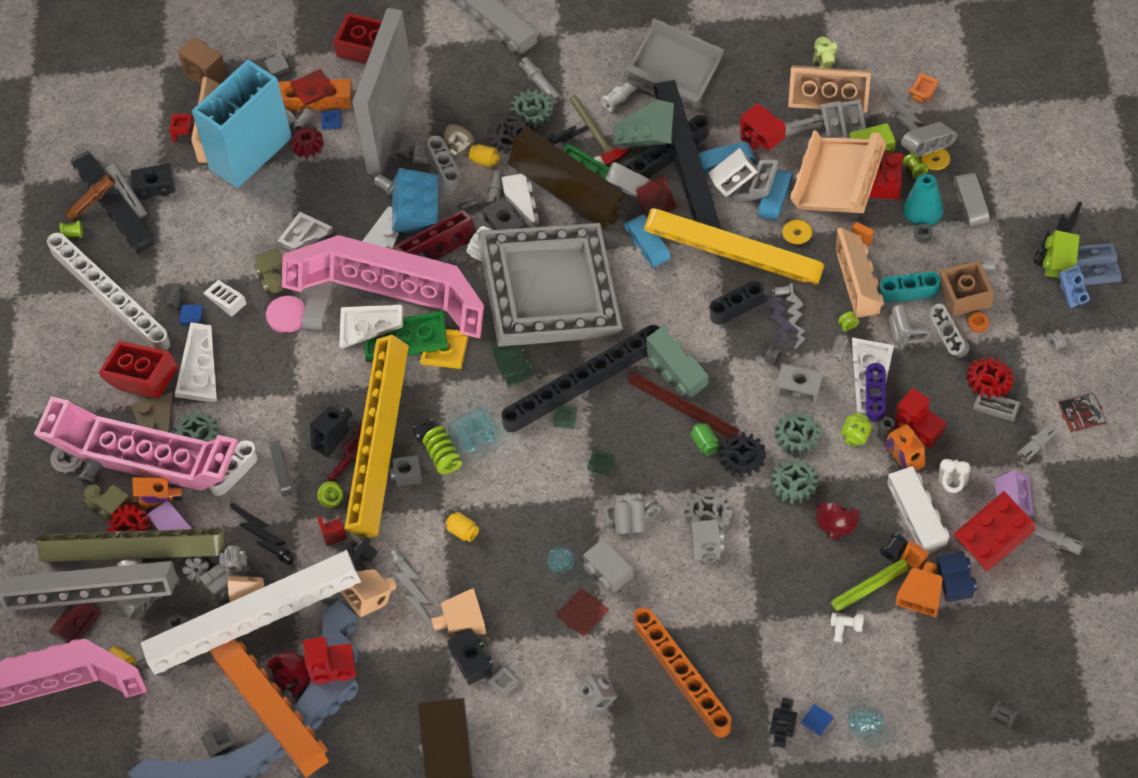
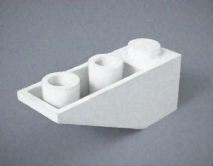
[501,174,539,228]

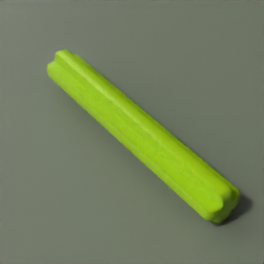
[831,559,909,612]

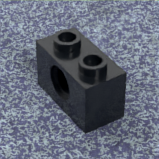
[130,163,176,200]
[447,629,494,686]

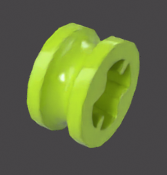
[838,311,859,331]

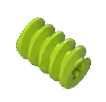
[423,426,463,475]

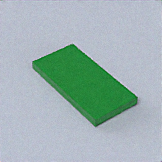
[364,311,448,362]

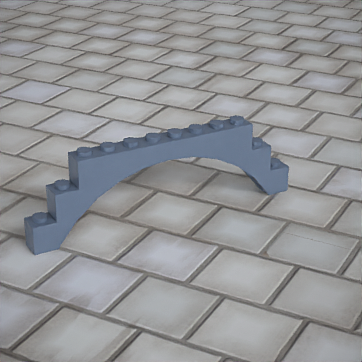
[128,600,359,778]

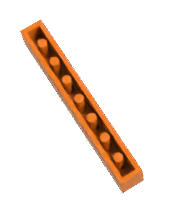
[209,639,329,778]

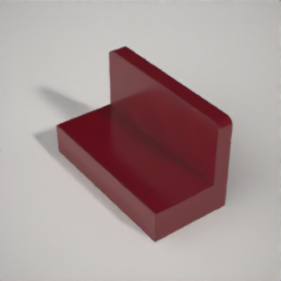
[48,603,101,643]

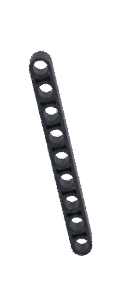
[654,79,721,229]
[501,325,660,432]

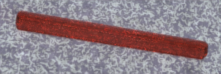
[629,373,739,439]

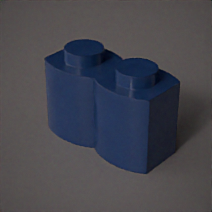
[936,551,977,602]

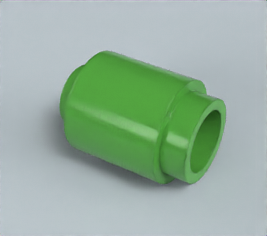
[690,423,720,456]

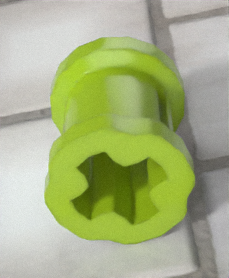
[902,153,928,179]
[60,220,83,238]

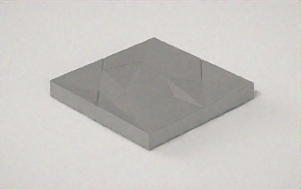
[352,8,415,176]
[478,223,623,347]

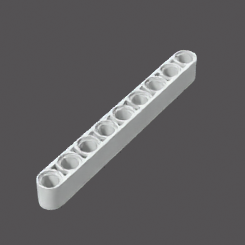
[47,233,170,351]

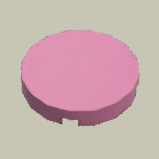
[266,296,306,333]

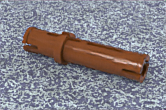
[65,174,116,222]

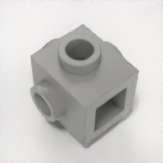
[577,673,618,710]

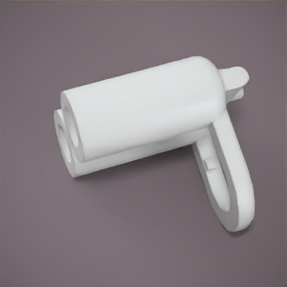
[938,459,971,493]

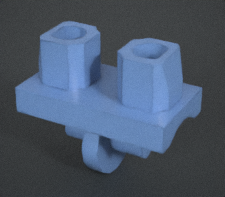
[1058,265,1090,308]

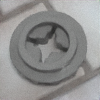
[50,447,83,474]

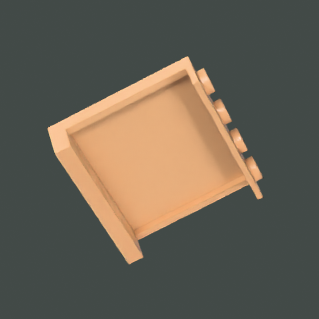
[790,130,886,213]

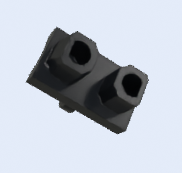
[339,537,378,571]

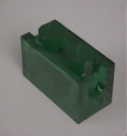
[492,343,533,387]

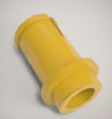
[109,645,136,667]

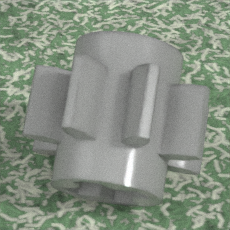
[219,546,247,573]

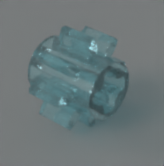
[547,547,574,574]

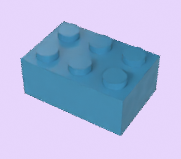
[392,168,438,235]

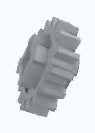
[684,489,732,531]

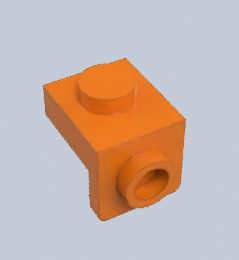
[908,72,939,103]

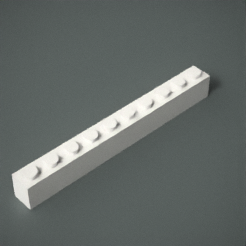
[141,550,361,674]

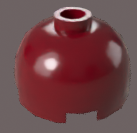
[815,503,861,539]
[267,651,310,697]

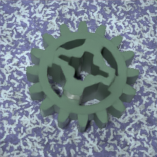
[510,89,553,128]
[173,410,220,442]
[775,410,822,456]
[771,458,819,504]

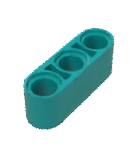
[879,272,940,303]

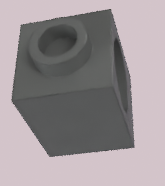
[390,455,423,487]
[201,722,237,758]

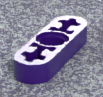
[865,363,886,421]

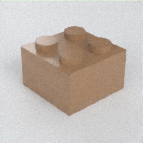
[178,37,228,86]
[939,260,994,317]

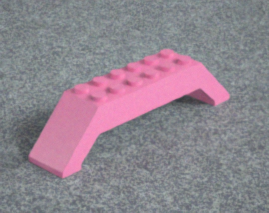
[282,235,484,339]
[34,397,239,491]
[0,639,147,707]

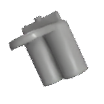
[888,305,931,350]
[614,493,646,534]

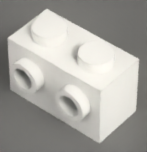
[708,148,758,197]

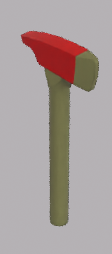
[569,95,630,166]

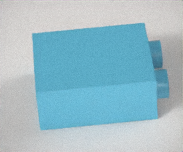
[192,59,292,188]

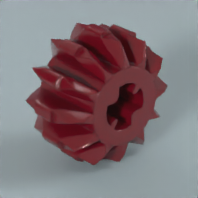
[290,125,324,159]

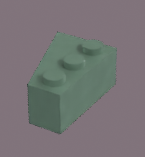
[613,100,674,148]

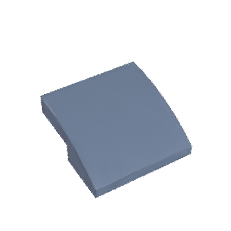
[1077,243,1122,285]

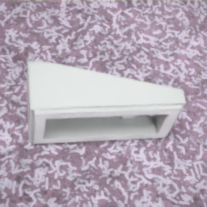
[204,280,246,317]

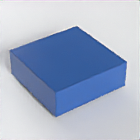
[321,109,342,130]
[179,305,203,326]
[801,704,833,736]

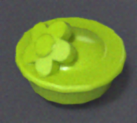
[317,481,344,508]

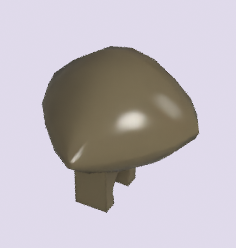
[443,124,476,156]

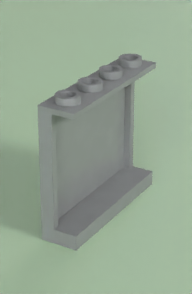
[622,18,724,112]

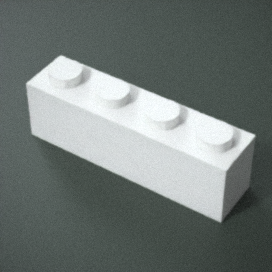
[887,466,950,554]

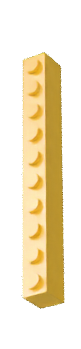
[344,335,409,539]

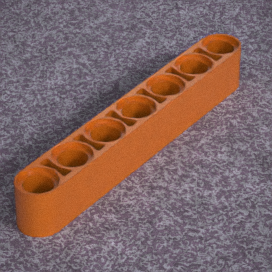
[634,607,731,737]

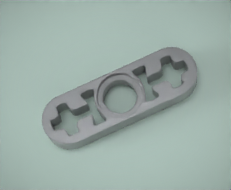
[930,304,969,358]

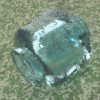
[848,707,883,737]

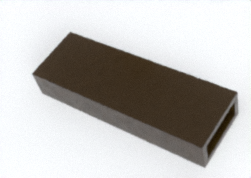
[508,127,625,230]
[418,698,473,778]

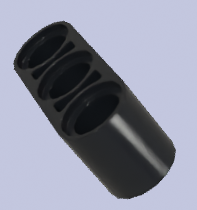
[710,281,764,325]

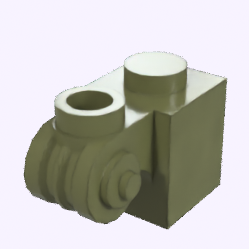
[254,247,284,294]
[82,484,133,521]

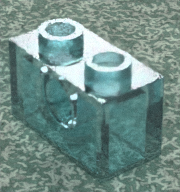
[447,407,498,454]

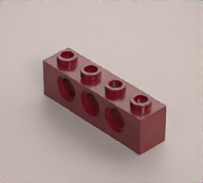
[393,210,476,260]

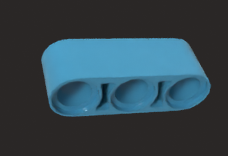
[698,142,756,176]
[758,169,793,222]
[624,214,671,268]

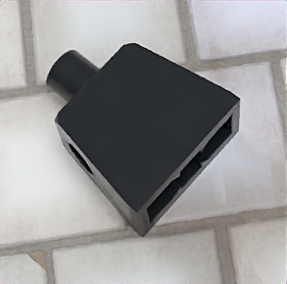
[310,406,352,458]

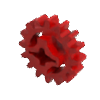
[966,357,1014,399]
[106,505,153,532]

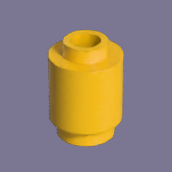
[469,144,500,168]
[446,512,479,542]

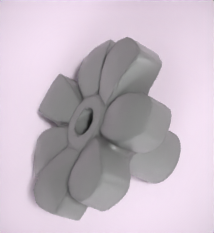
[182,556,210,583]

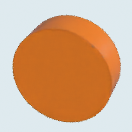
[967,312,989,333]

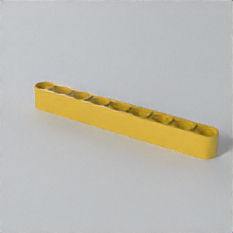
[644,209,825,285]

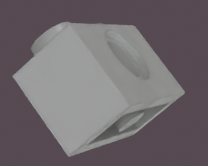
[775,364,824,404]

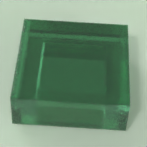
[553,406,577,429]
[587,450,614,476]

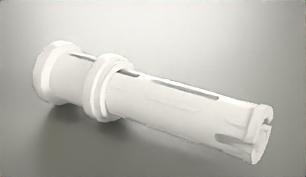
[601,82,638,112]

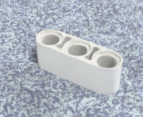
[209,440,258,496]

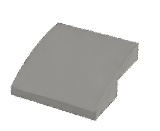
[821,99,866,139]
[733,160,779,202]

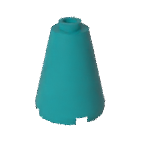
[903,174,944,226]

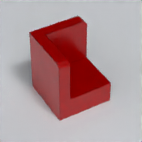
[169,113,194,142]
[317,517,347,546]

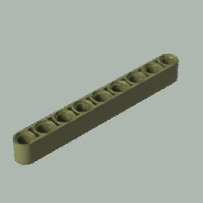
[36,528,227,562]

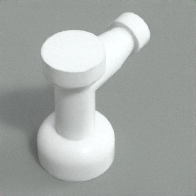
[831,613,864,643]

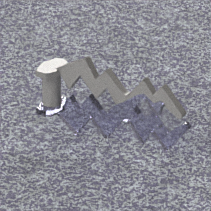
[765,284,806,352]

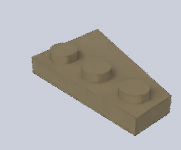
[132,392,173,433]

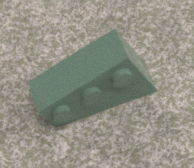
[646,324,708,399]

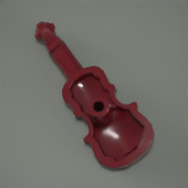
[327,423,362,482]

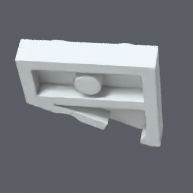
[278,212,333,251]

